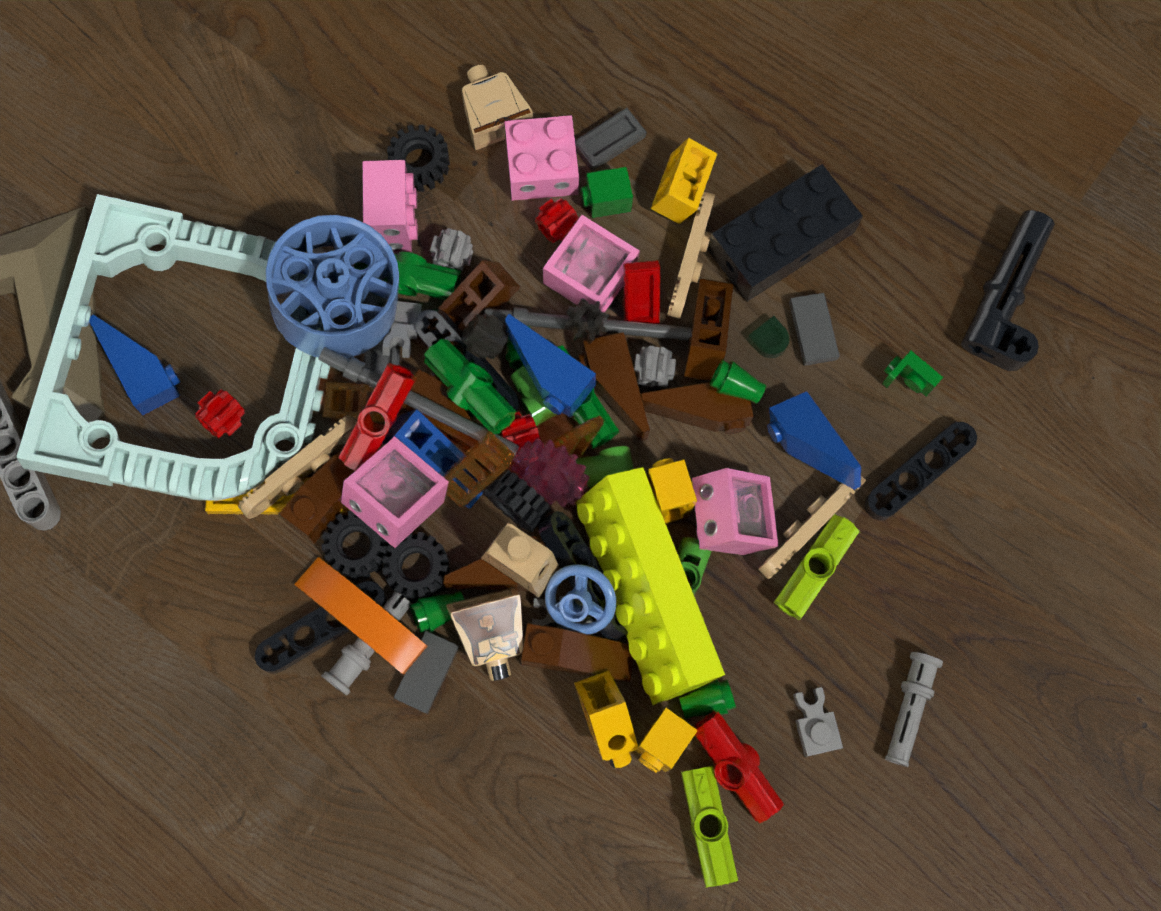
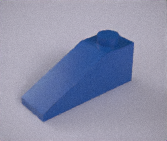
[89,314,181,415]
[505,314,596,418]
[767,391,861,490]
[383,409,491,508]

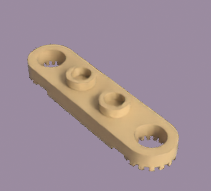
[667,192,715,319]
[238,415,357,519]
[758,476,866,579]

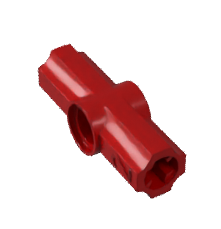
[338,362,417,471]
[693,711,784,823]

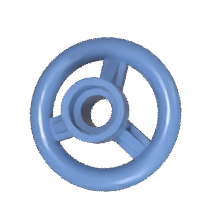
[545,564,616,635]

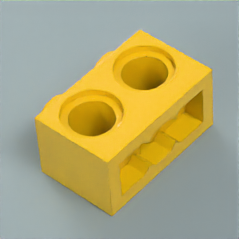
[651,138,717,224]
[647,458,697,524]
[635,708,698,773]

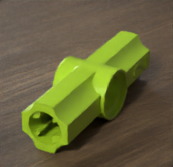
[774,514,860,620]
[681,766,738,888]

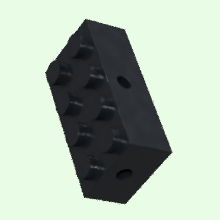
[707,164,863,302]

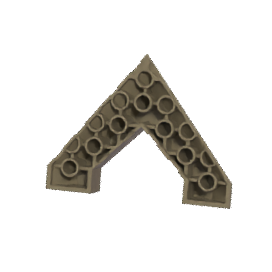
[0,207,105,423]

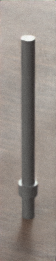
[484,307,691,341]
[318,347,520,458]

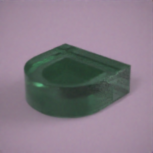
[747,316,790,358]

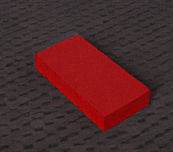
[623,260,660,324]

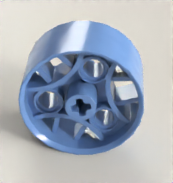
[266,215,399,358]

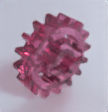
[512,438,590,507]

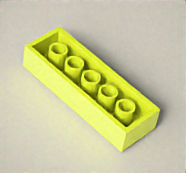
[575,467,725,705]

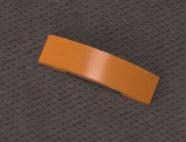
[294,557,427,675]

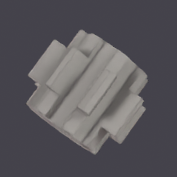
[430,228,473,272]
[633,346,676,389]

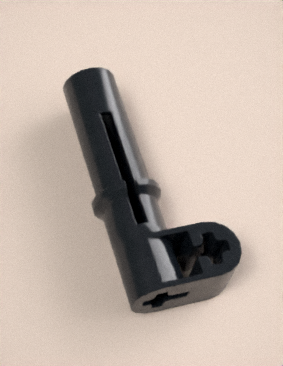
[961,210,1055,371]

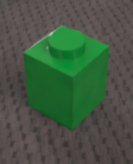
[581,167,633,218]

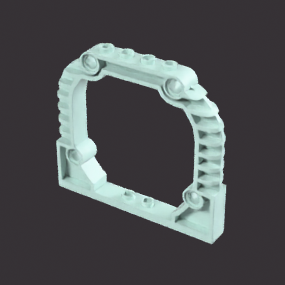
[16,194,334,501]

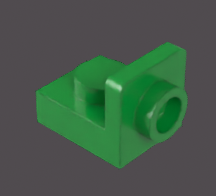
[882,350,943,397]

